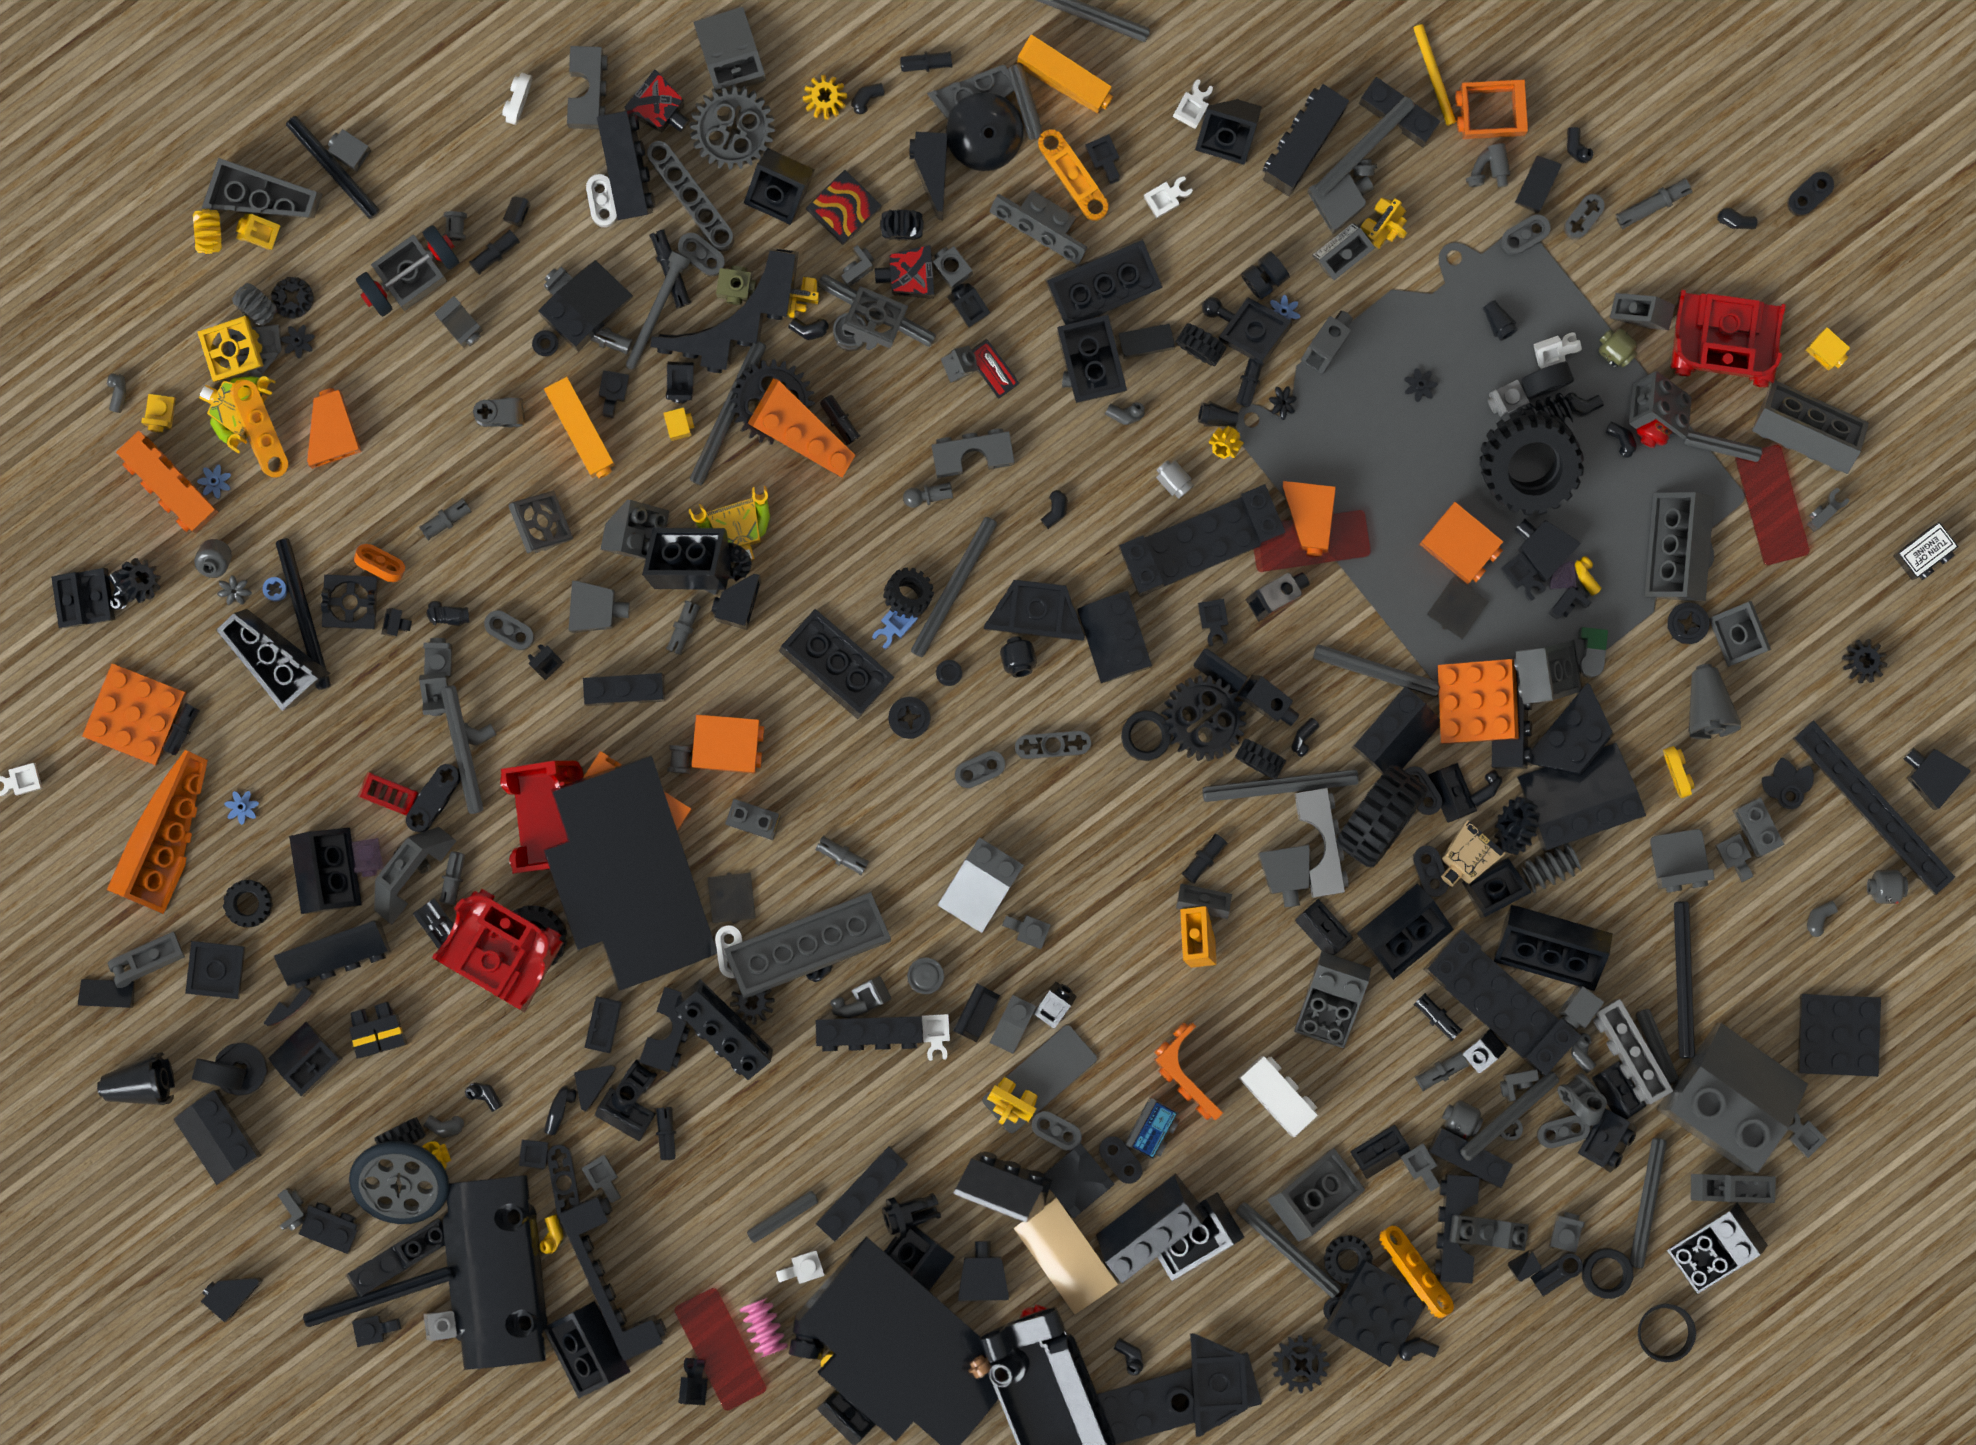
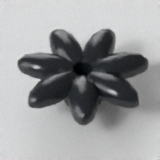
[281,325,315,359]
[1404,368,1438,402]
[1269,386,1297,420]

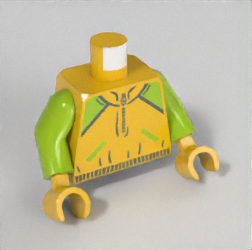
[199,376,276,454]
[689,486,770,561]

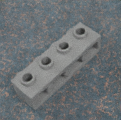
[1593,999,1673,1104]

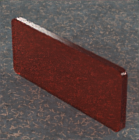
[1735,445,1810,565]
[1254,510,1371,572]
[675,1288,766,1411]

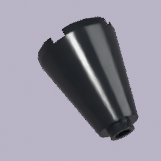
[97,1052,175,1105]

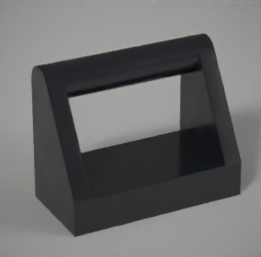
[953,984,1000,1043]

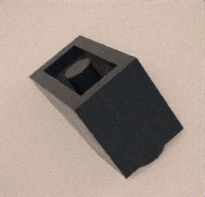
[201,1277,263,1322]

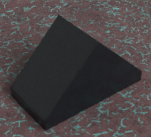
[574,1065,617,1112]

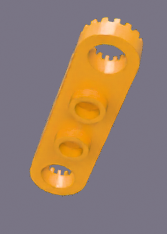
[1038,129,1108,221]
[230,379,288,478]
[1379,1226,1454,1319]

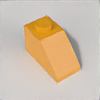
[1180,906,1217,968]

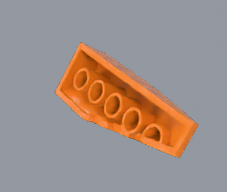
[107,750,208,914]

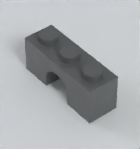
[567,46,608,129]
[931,428,1014,478]

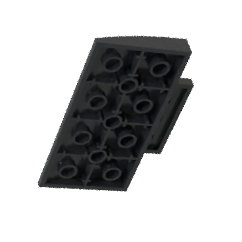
[543,755,717,991]
[795,1236,1009,1445]

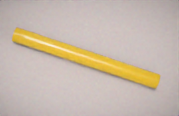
[1413,24,1456,126]

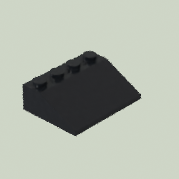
[1517,743,1646,851]

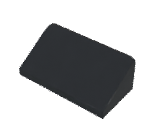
[1515,156,1562,214]
[1118,323,1175,359]
[1193,648,1248,693]
[1428,762,1477,823]
[1295,899,1353,955]
[78,979,135,1008]
[1592,1061,1646,1119]
[595,1087,656,1141]
[1350,1125,1411,1179]
[817,1390,876,1445]

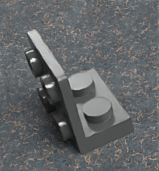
[1629,371,1692,439]

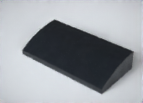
[1045,238,1163,325]
[779,609,894,719]

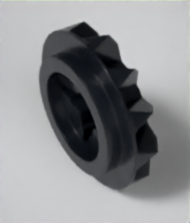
[271,277,313,319]
[728,543,752,582]
[1667,602,1709,644]
[888,697,930,739]

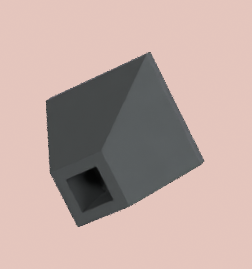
[600,500,669,560]

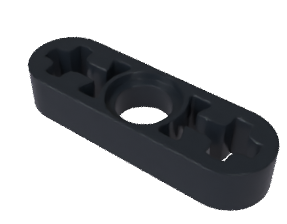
[547,1145,580,1214]

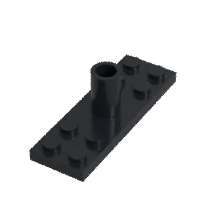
[1097,1352,1262,1445]

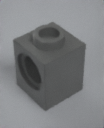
[328,129,371,172]
[933,246,973,290]

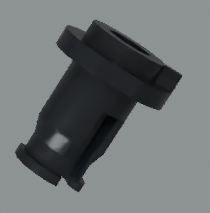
[882,1193,941,1240]

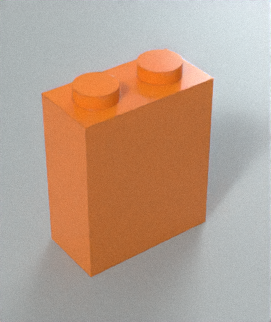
[1419,502,1503,584]
[692,715,765,774]

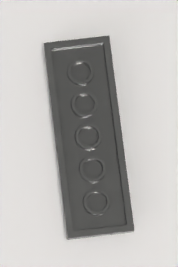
[724,892,891,999]

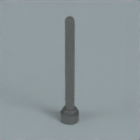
[626,251,691,369]

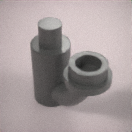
[1466,143,1511,188]

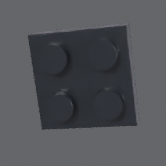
[185,941,245,999]

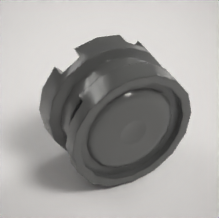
[907,957,944,995]

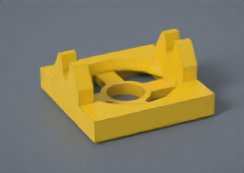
[197,316,264,382]

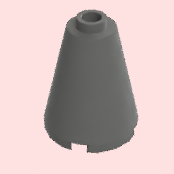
[1688,664,1741,739]

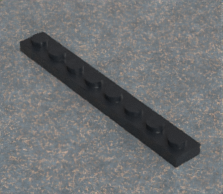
[1792,720,1955,895]

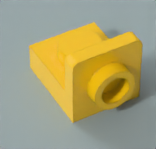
[236,214,280,250]
[141,394,176,433]

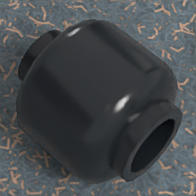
[1000,637,1037,678]

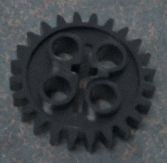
[729,359,815,445]
[1162,675,1246,761]

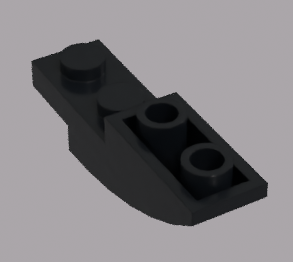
[346,1218,445,1298]

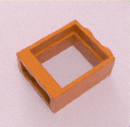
[1455,80,1528,139]

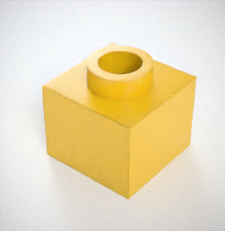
[663,407,695,441]

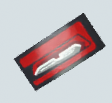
[971,339,1020,399]
[264,987,316,1026]

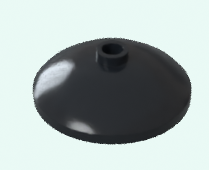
[946,92,1023,171]

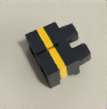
[349,1002,408,1059]

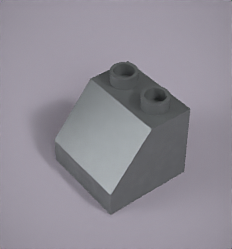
[1657,1023,1808,1173]

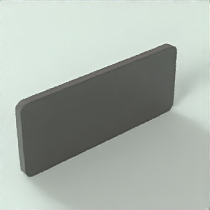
[982,1025,1097,1133]

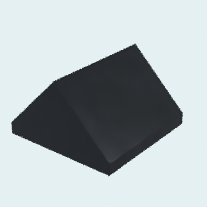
[1462,858,1531,918]

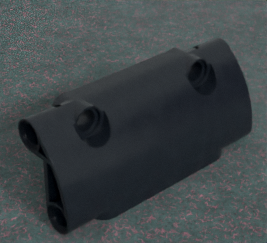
[443,1175,548,1370]
[980,1307,1116,1445]

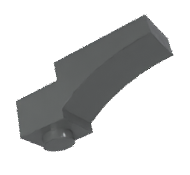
[434,296,483,348]
[1690,1174,1776,1203]

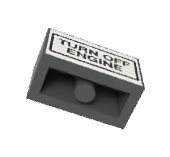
[1312,223,1375,280]

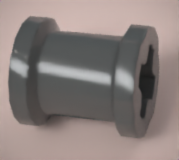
[443,211,467,241]
[667,745,693,774]

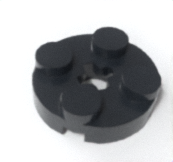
[215,1043,268,1096]

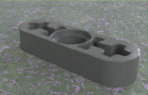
[1015,731,1091,759]

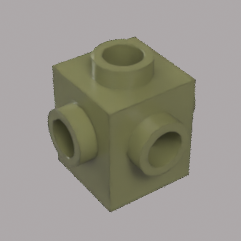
[716,266,756,305]

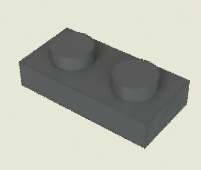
[1176,884,1232,919]

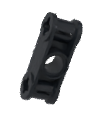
[406,764,461,833]

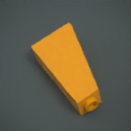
[1017,35,1113,114]
[544,377,615,479]

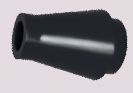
[1483,300,1518,341]
[1198,401,1238,427]

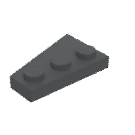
[927,65,1014,120]

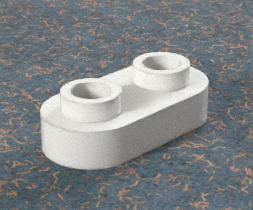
[502,73,532,125]
[586,174,617,227]
[715,926,743,978]

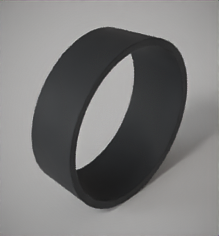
[1638,1304,1696,1362]

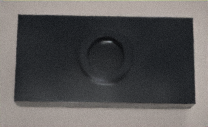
[584,996,622,1053]

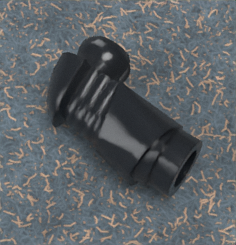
[426,601,470,626]

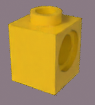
[1806,327,1850,371]

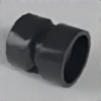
[1241,251,1290,300]
[789,1317,825,1360]

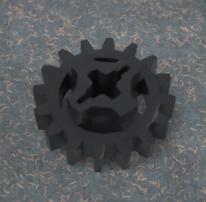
[1494,796,1540,855]
[1271,1335,1329,1393]

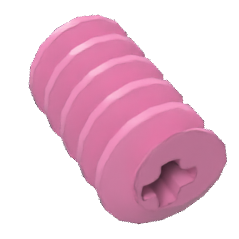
[740,1298,788,1357]

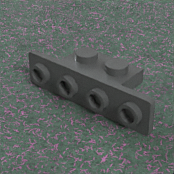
[990,190,1087,265]

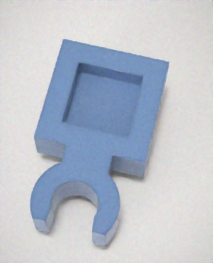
[872,611,918,649]

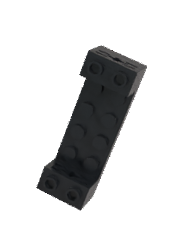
[1119,484,1286,597]
[1423,930,1581,1075]
[558,1194,667,1361]

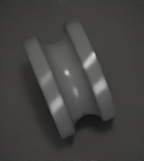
[1500,1119,1523,1141]

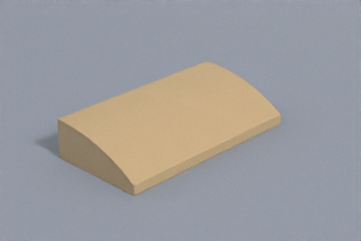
[1014,1197,1118,1314]

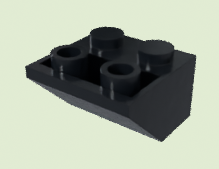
[268,1021,343,1097]

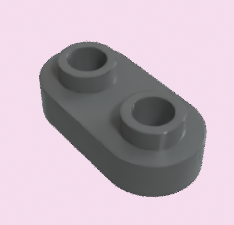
[1501,214,1550,255]
[678,233,725,276]
[484,610,534,651]
[955,751,1005,788]
[1032,1111,1082,1150]
[1537,1115,1590,1148]

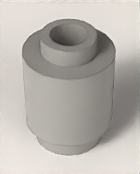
[1156,460,1194,499]

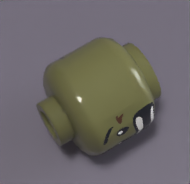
[1598,329,1638,367]

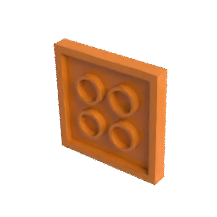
[1438,659,1519,744]
[82,663,186,766]

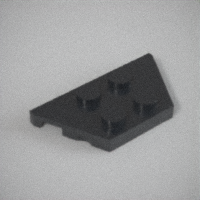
[984,580,1085,641]
[1528,683,1614,775]
[1190,1333,1248,1437]

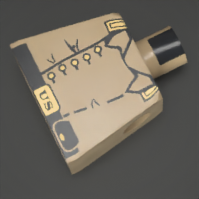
[1441,820,1505,887]

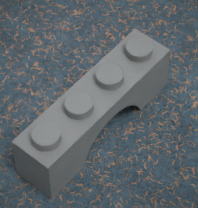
[1294,788,1348,898]

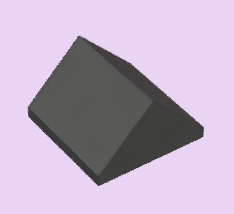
[1709,601,1771,667]

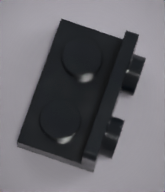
[1578,1108,1637,1173]
[299,1202,361,1254]

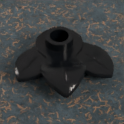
[1762,757,1814,810]

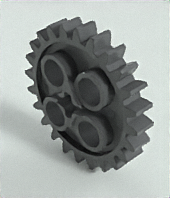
[689,84,775,170]

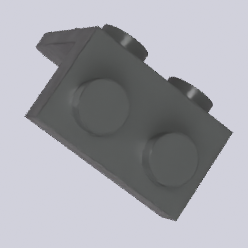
[1650,829,1715,893]

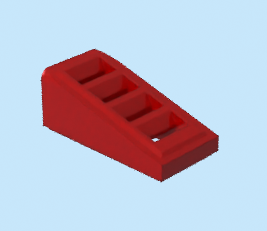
[357,772,418,816]

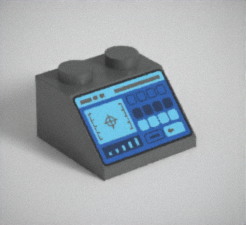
[1125,1097,1180,1159]

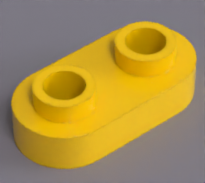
[1663,746,1695,799]

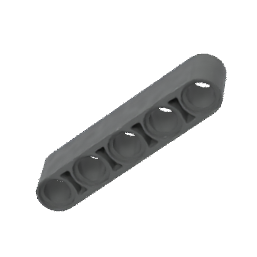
[647,141,734,252]

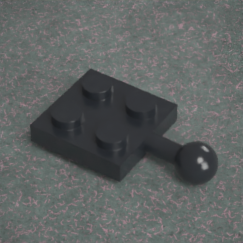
[1202,297,1292,365]

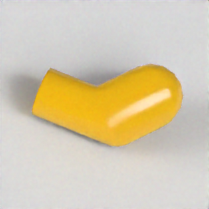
[1574,556,1601,596]
[539,1214,564,1254]

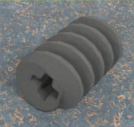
[1522,844,1582,893]

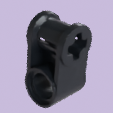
[612,1059,658,1111]

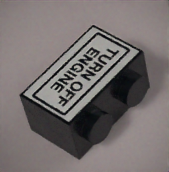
[1893,522,1959,580]

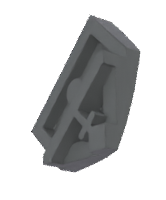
[228,324,282,378]

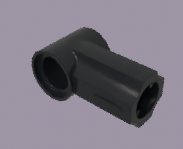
[1530,1252,1583,1297]

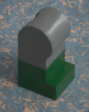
[1578,627,1608,678]

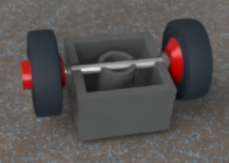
[355,225,460,317]

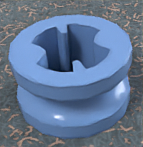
[263,577,288,602]

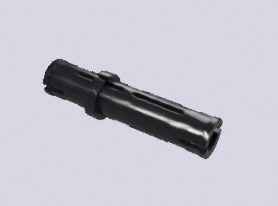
[649,229,692,309]

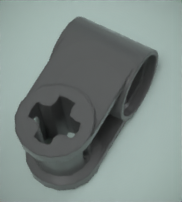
[473,398,524,427]
[1557,1073,1607,1125]

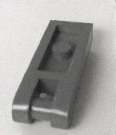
[107,931,185,988]

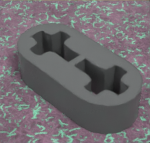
[1564,194,1605,240]

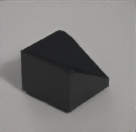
[1508,1250,1542,1282]

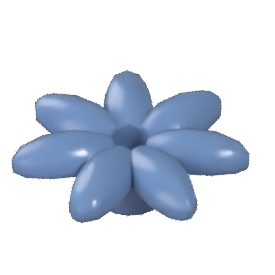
[1270,295,1300,320]
[197,465,231,499]
[224,791,259,825]

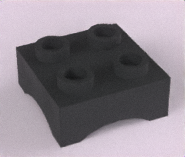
[1044,1143,1115,1218]

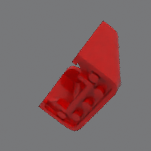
[500,761,584,874]

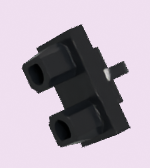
[412,898,454,949]

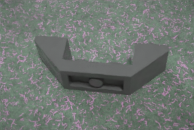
[374,827,456,924]
[1449,1214,1529,1251]

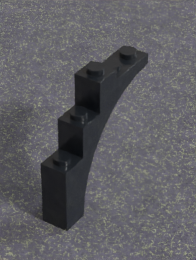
[650,247,799,373]

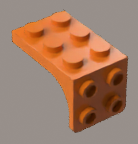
[1154,1022,1223,1120]

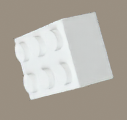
[1238,1056,1318,1137]

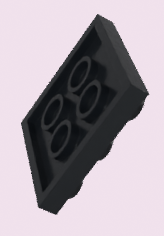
[1798,994,1881,1077]
[1323,1260,1426,1367]

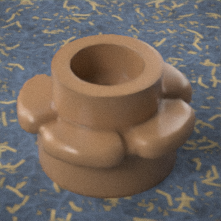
[969,1355,991,1379]

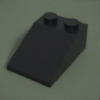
[909,132,947,220]
[538,260,633,352]
[1057,315,1127,404]
[1158,1192,1245,1281]

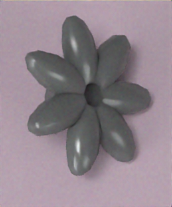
[217,575,252,605]

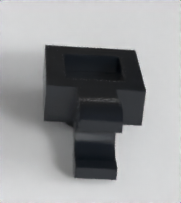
[1085,134,1120,185]
[598,370,630,418]
[352,1315,401,1347]
[678,1358,708,1405]

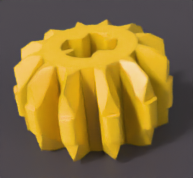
[803,75,847,120]
[193,209,222,254]

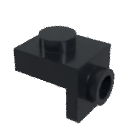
[666,361,694,403]

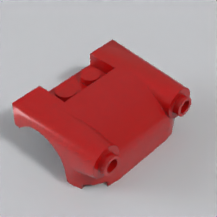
[1670,290,1786,387]
[432,889,563,1013]

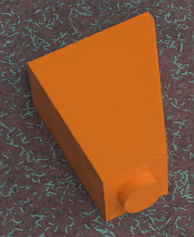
[307,388,362,469]
[1283,481,1336,556]

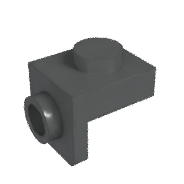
[419,672,448,716]
[277,1188,307,1231]

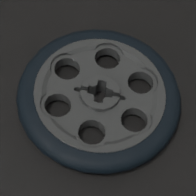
[349,1141,449,1224]

